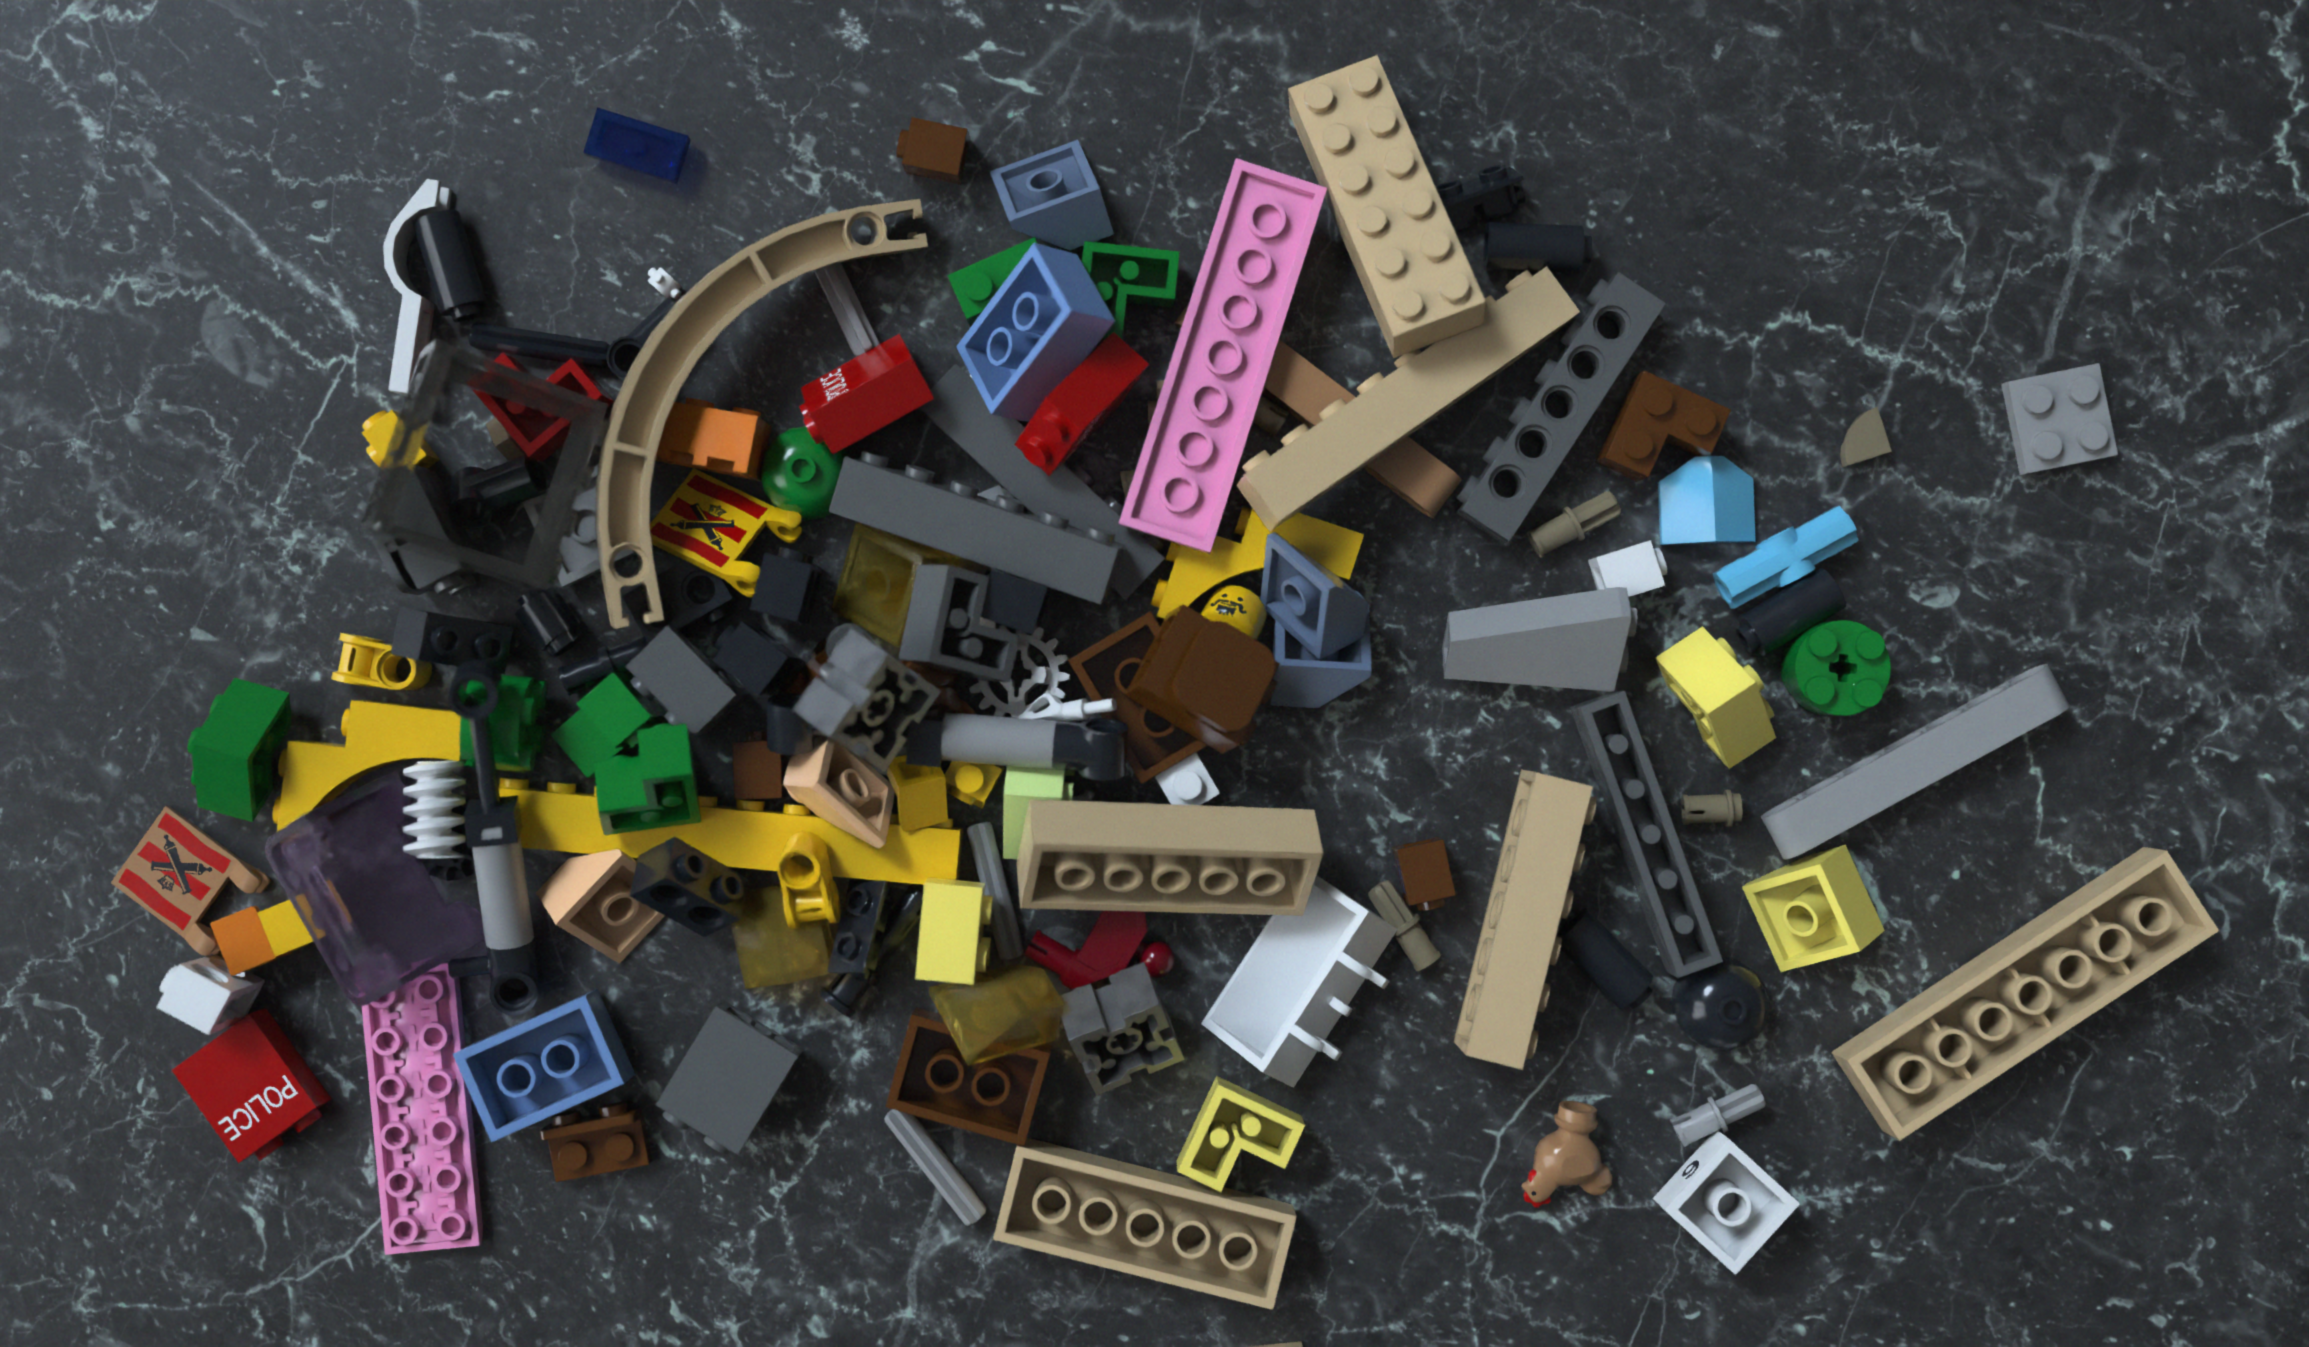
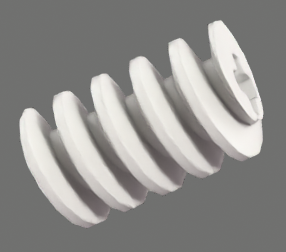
[403,761,466,858]

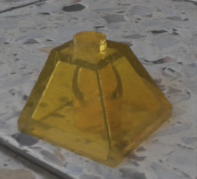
[831,522,960,647]
[731,884,834,989]
[928,963,1065,1066]

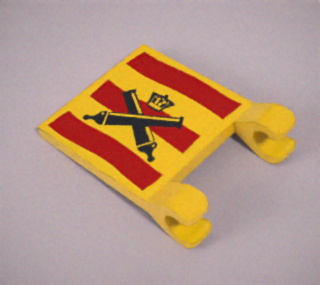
[649,468,802,597]

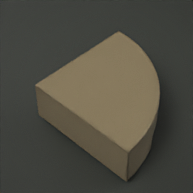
[1840,407,1892,467]
[485,417,529,461]

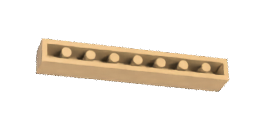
[1236,266,1580,532]

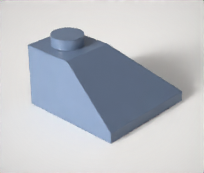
[990,140,1114,250]
[1260,532,1368,660]
[1271,605,1371,708]

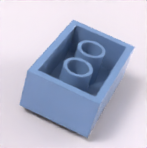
[956,243,1115,422]
[453,989,635,1142]

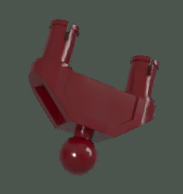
[1023,910,1175,989]

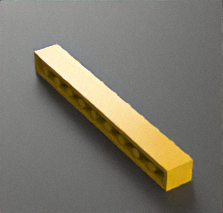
[499,777,964,885]

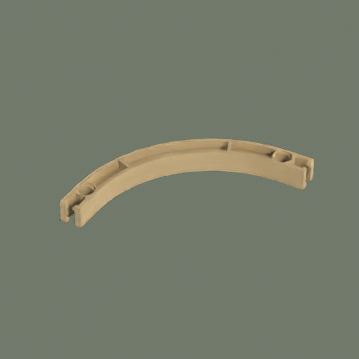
[595,199,928,629]

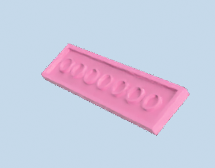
[1118,158,1327,554]

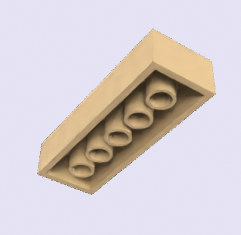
[1288,55,1486,358]
[1454,769,1596,1070]
[1017,800,1323,916]
[993,1138,1297,1310]

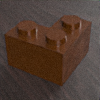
[1595,370,1731,482]

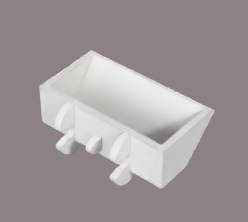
[1201,875,1398,1088]

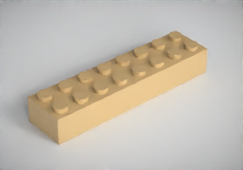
[1831,847,2219,1141]

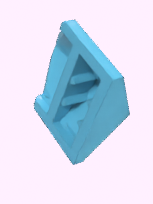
[1658,456,1756,545]

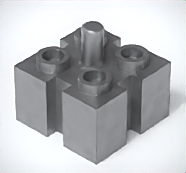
[793,628,941,771]
[1055,962,1185,1095]

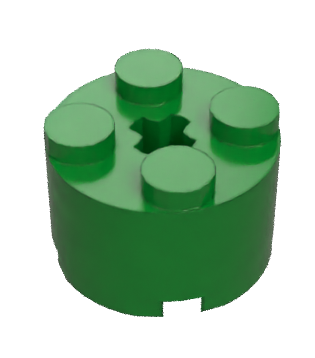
[1781,620,1891,716]
[459,674,548,773]

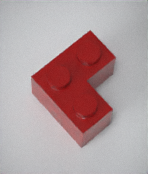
[467,352,614,462]

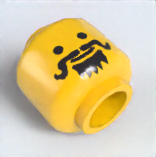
[1201,585,1267,640]

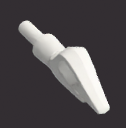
[1017,694,1117,722]

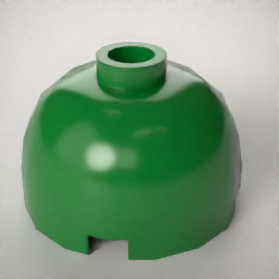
[760,426,851,521]

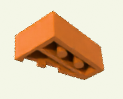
[655,398,772,482]

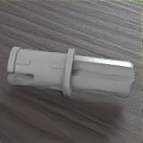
[1670,1084,1766,1147]

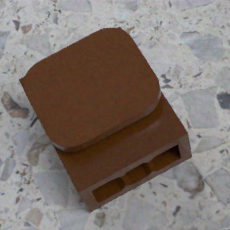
[1125,604,1280,753]

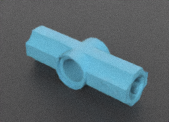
[1712,506,1859,609]

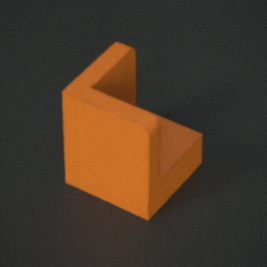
[210,906,292,976]

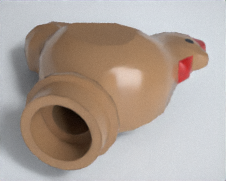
[1521,1101,1612,1208]

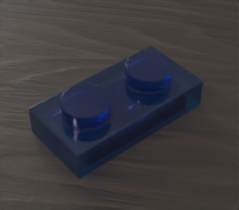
[583,107,691,184]

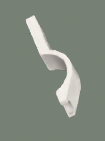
[383,179,452,398]

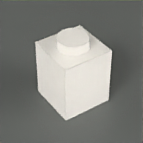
[1588,540,1667,597]
[1155,752,1220,806]

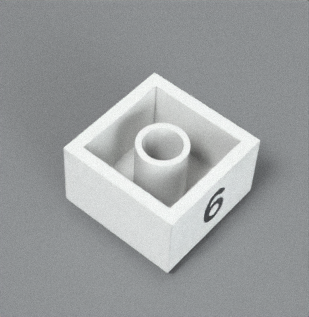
[1653,1131,1800,1275]

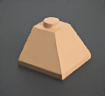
[783,736,895,849]
[536,849,665,964]

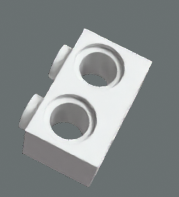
[156,954,265,1035]

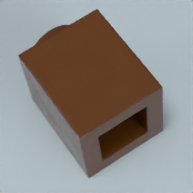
[896,117,971,185]
[732,731,788,800]
[1392,837,1456,911]

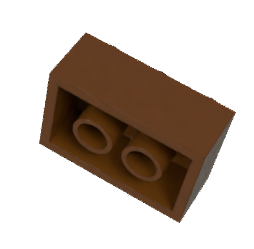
[1068,611,1207,784]
[885,1007,1052,1146]

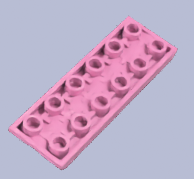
[358,963,483,1255]

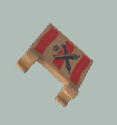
[111,806,270,956]

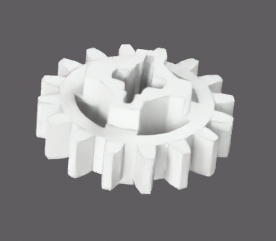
[969,625,1071,718]

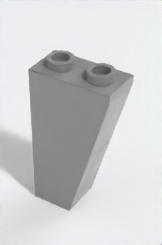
[1442,587,1638,692]

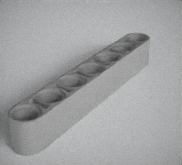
[1761,664,2070,859]

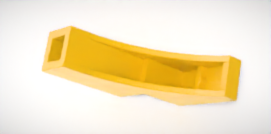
[1151,506,1364,620]
[273,700,465,838]

